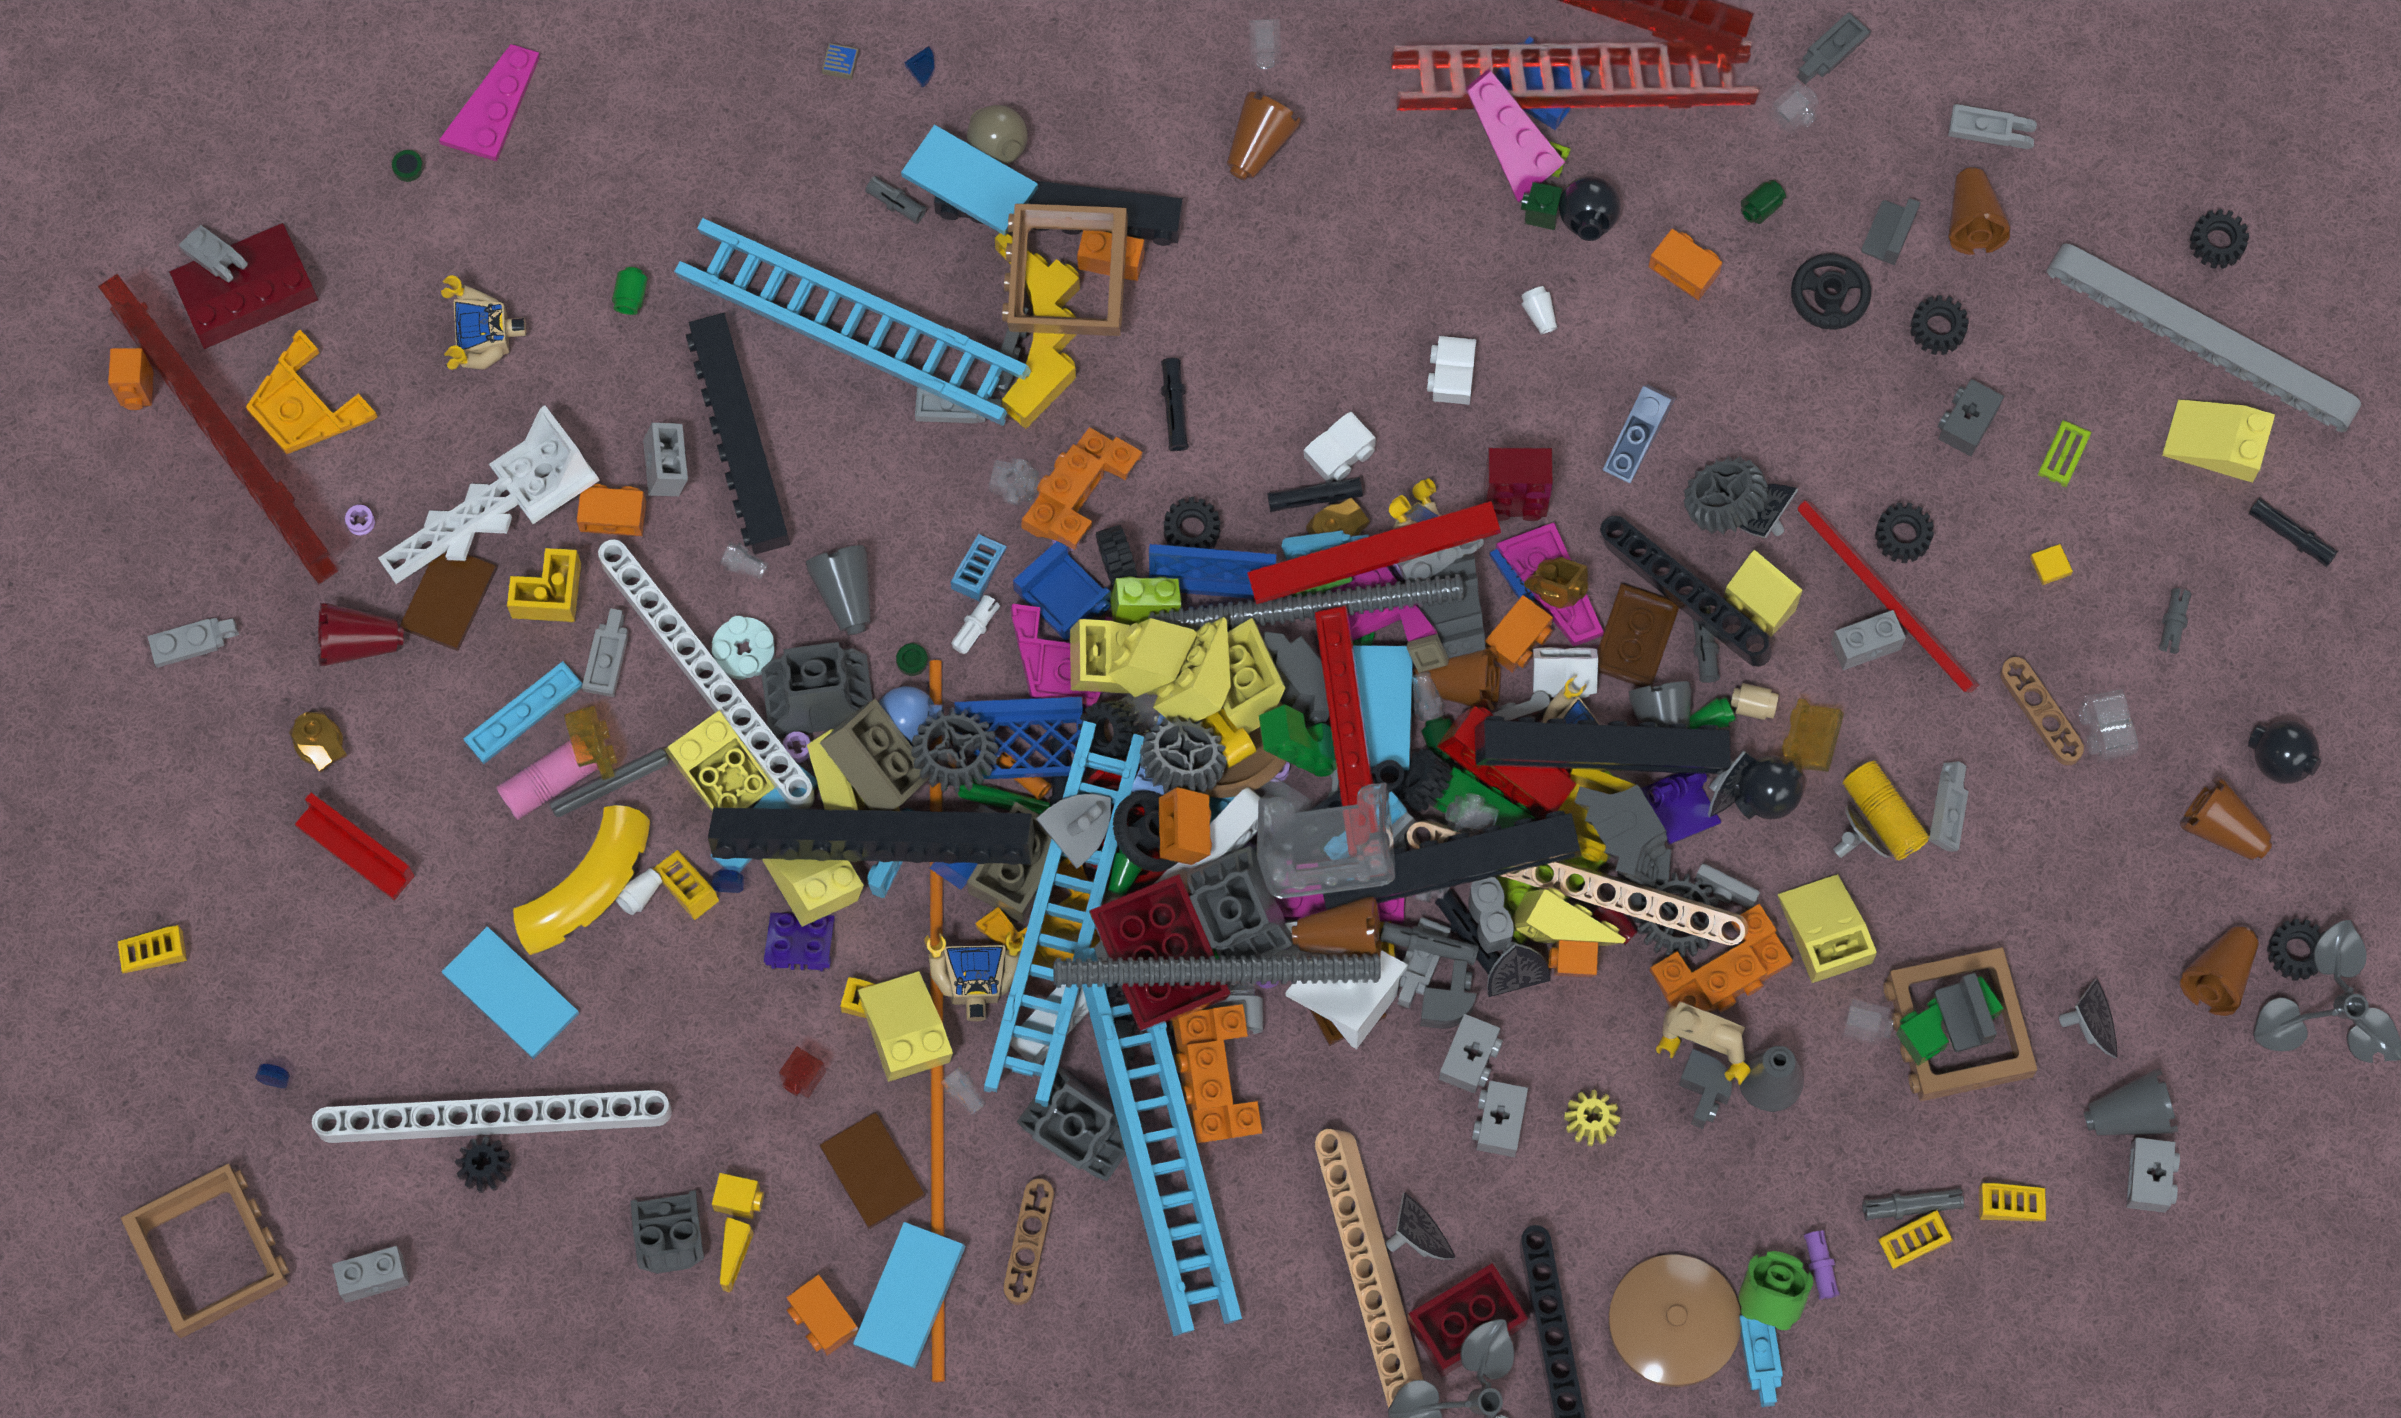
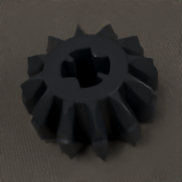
[455,1136,512,1193]

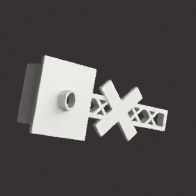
[378,406,600,584]
[1266,922,1408,1049]

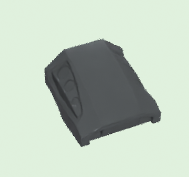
[630,1190,704,1274]

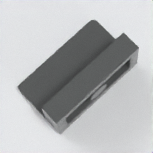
[1861,198,1921,265]
[1934,973,1997,1052]

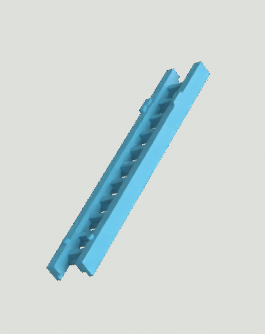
[674,218,1031,426]
[984,721,1145,1107]
[1074,948,1242,1336]

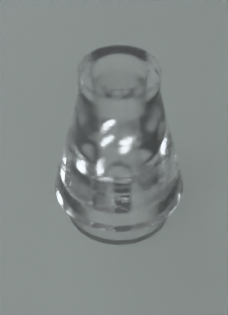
[720,542,769,580]
[1412,672,1445,721]
[941,1066,987,1116]

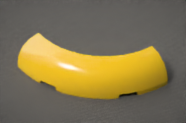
[513,805,650,955]

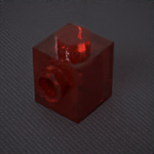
[779,1046,826,1099]

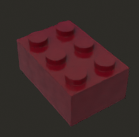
[1484,448,1553,521]
[1407,1263,1528,1377]

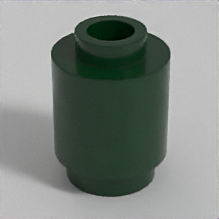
[1741,180,1786,224]
[1421,716,1455,763]

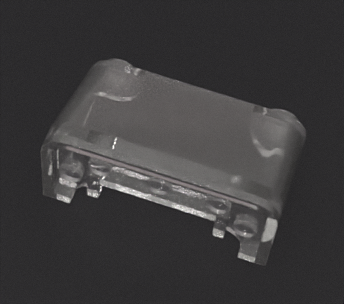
[1257,783,1395,898]

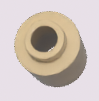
[1730,683,1779,720]

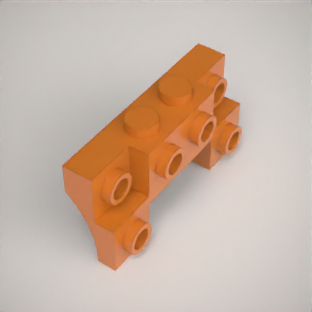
[1021,427,1143,550]
[1649,904,1793,1013]
[1172,1004,1262,1144]

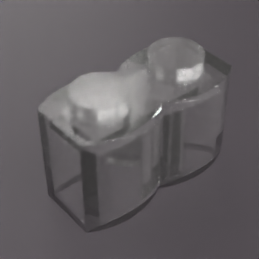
[2079,689,2139,762]

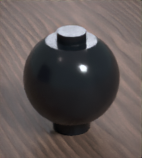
[1559,176,1621,241]
[2248,720,2321,784]
[1734,756,1804,820]

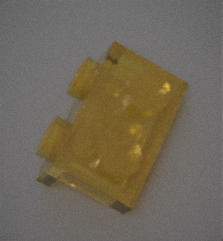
[1782,698,1844,772]
[564,706,618,780]

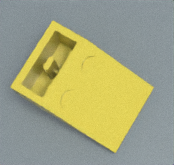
[1153,617,1231,723]
[1070,619,1158,695]
[664,710,775,812]
[1777,874,1877,983]
[1512,887,1626,946]

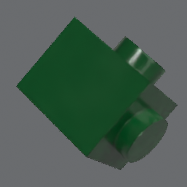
[1521,182,1563,230]

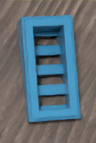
[950,534,1007,602]

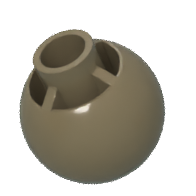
[967,105,1028,165]

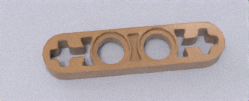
[2000,657,2084,765]
[1004,1179,1054,1305]

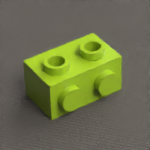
[1110,576,1181,625]

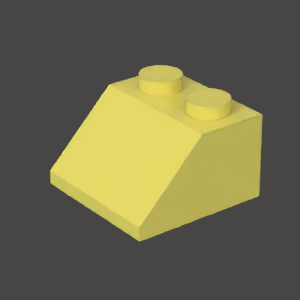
[1723,550,1803,637]
[1108,618,1197,697]

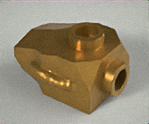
[1306,498,1370,537]
[1524,557,1588,609]
[289,711,347,773]

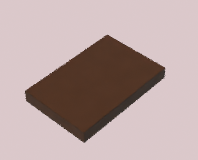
[400,551,497,651]
[1597,583,1679,687]
[819,1112,925,1229]

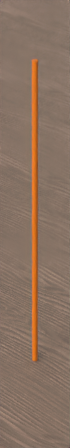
[929,660,945,1382]

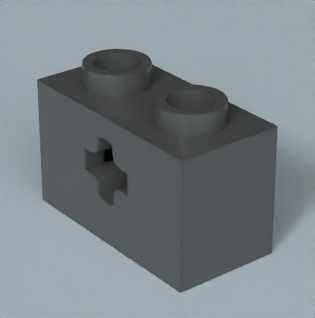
[1938,379,2004,457]

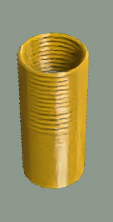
[1842,760,1930,860]

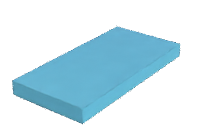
[901,125,1038,236]
[1353,646,1413,770]
[441,926,579,1060]
[853,1222,966,1369]

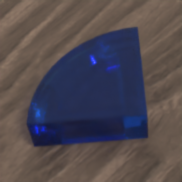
[904,46,935,88]

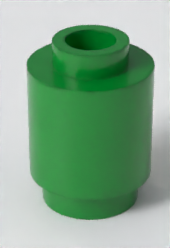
[612,267,648,315]

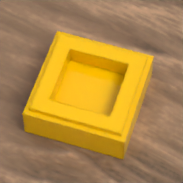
[2030,544,2073,585]

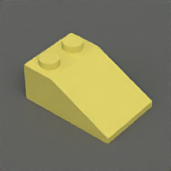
[2162,399,2275,483]
[762,859,864,927]
[857,971,953,1082]

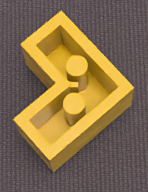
[507,548,581,622]

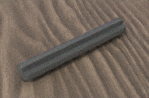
[549,748,669,817]

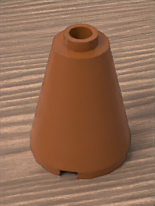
[1227,91,1301,181]
[1948,167,2010,255]
[1412,647,1501,710]
[2180,776,2273,860]
[1292,897,1382,960]
[2180,927,2259,1016]

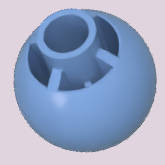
[879,686,944,747]

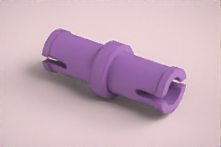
[1804,1230,1840,1300]

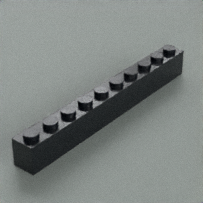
[708,807,1035,865]

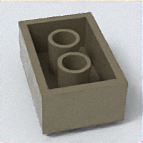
[820,699,930,811]
[967,802,1064,924]

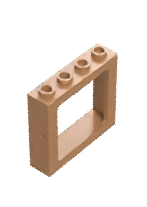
[1002,204,1128,336]
[1883,947,2037,1102]
[121,1163,290,1339]

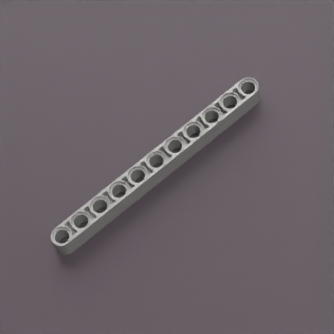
[2047,243,2361,432]

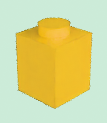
[712,1173,764,1219]

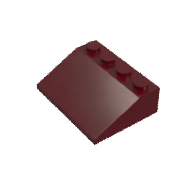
[169,223,318,349]
[1089,874,1231,1032]

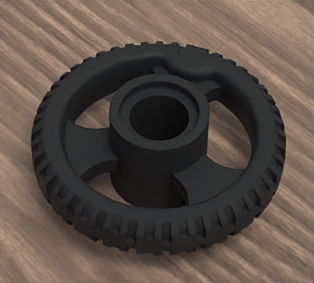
[1791,253,1871,330]
[1113,790,1179,872]

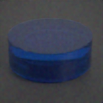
[711,870,745,893]
[255,1064,290,1088]

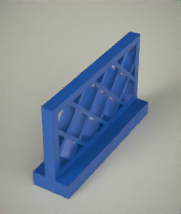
[1149,544,1276,599]
[954,697,1086,779]

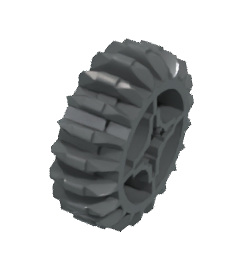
[1684,455,1768,535]
[911,707,998,793]
[1140,716,1227,794]
[1634,872,1719,959]

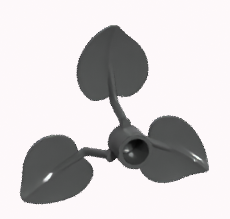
[2253,920,2401,1063]
[1388,1319,1514,1418]

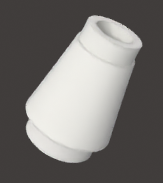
[1521,286,1558,335]
[615,868,662,915]

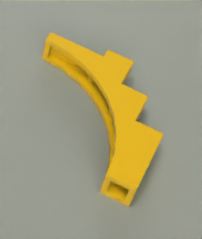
[995,233,1080,429]

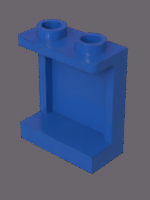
[1495,36,1591,130]
[1013,541,1111,641]

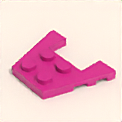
[1330,567,1438,642]
[1010,604,1131,708]

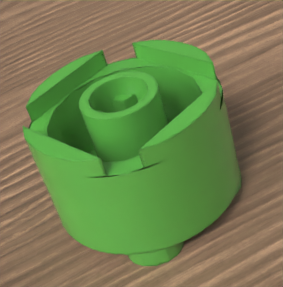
[1739,1251,1813,1330]

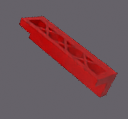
[295,792,415,900]

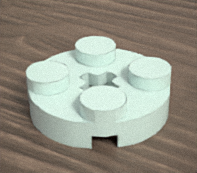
[712,616,775,680]

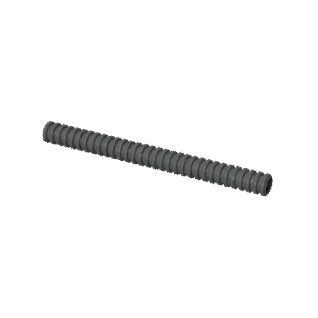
[1148,574,1464,632]
[1053,953,1381,988]

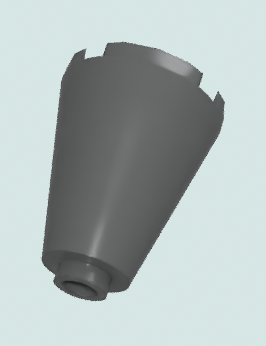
[806,545,871,636]
[1628,681,1692,729]
[1739,1046,1804,1112]
[2083,1068,2178,1136]

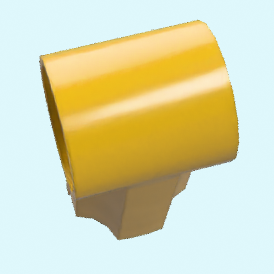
[1200,708,1256,768]

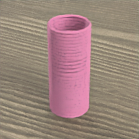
[496,736,598,820]

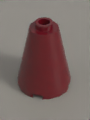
[318,603,404,666]

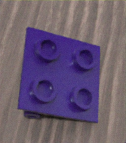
[1640,773,1722,845]
[764,912,835,971]

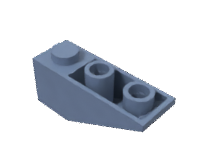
[1603,385,1676,484]

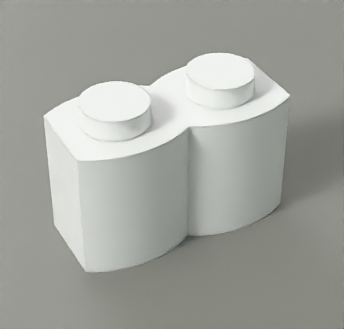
[1427,336,1476,405]
[1304,412,1376,481]
[1532,647,1598,698]

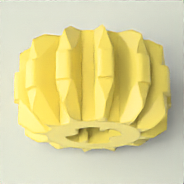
[1564,1090,1620,1147]

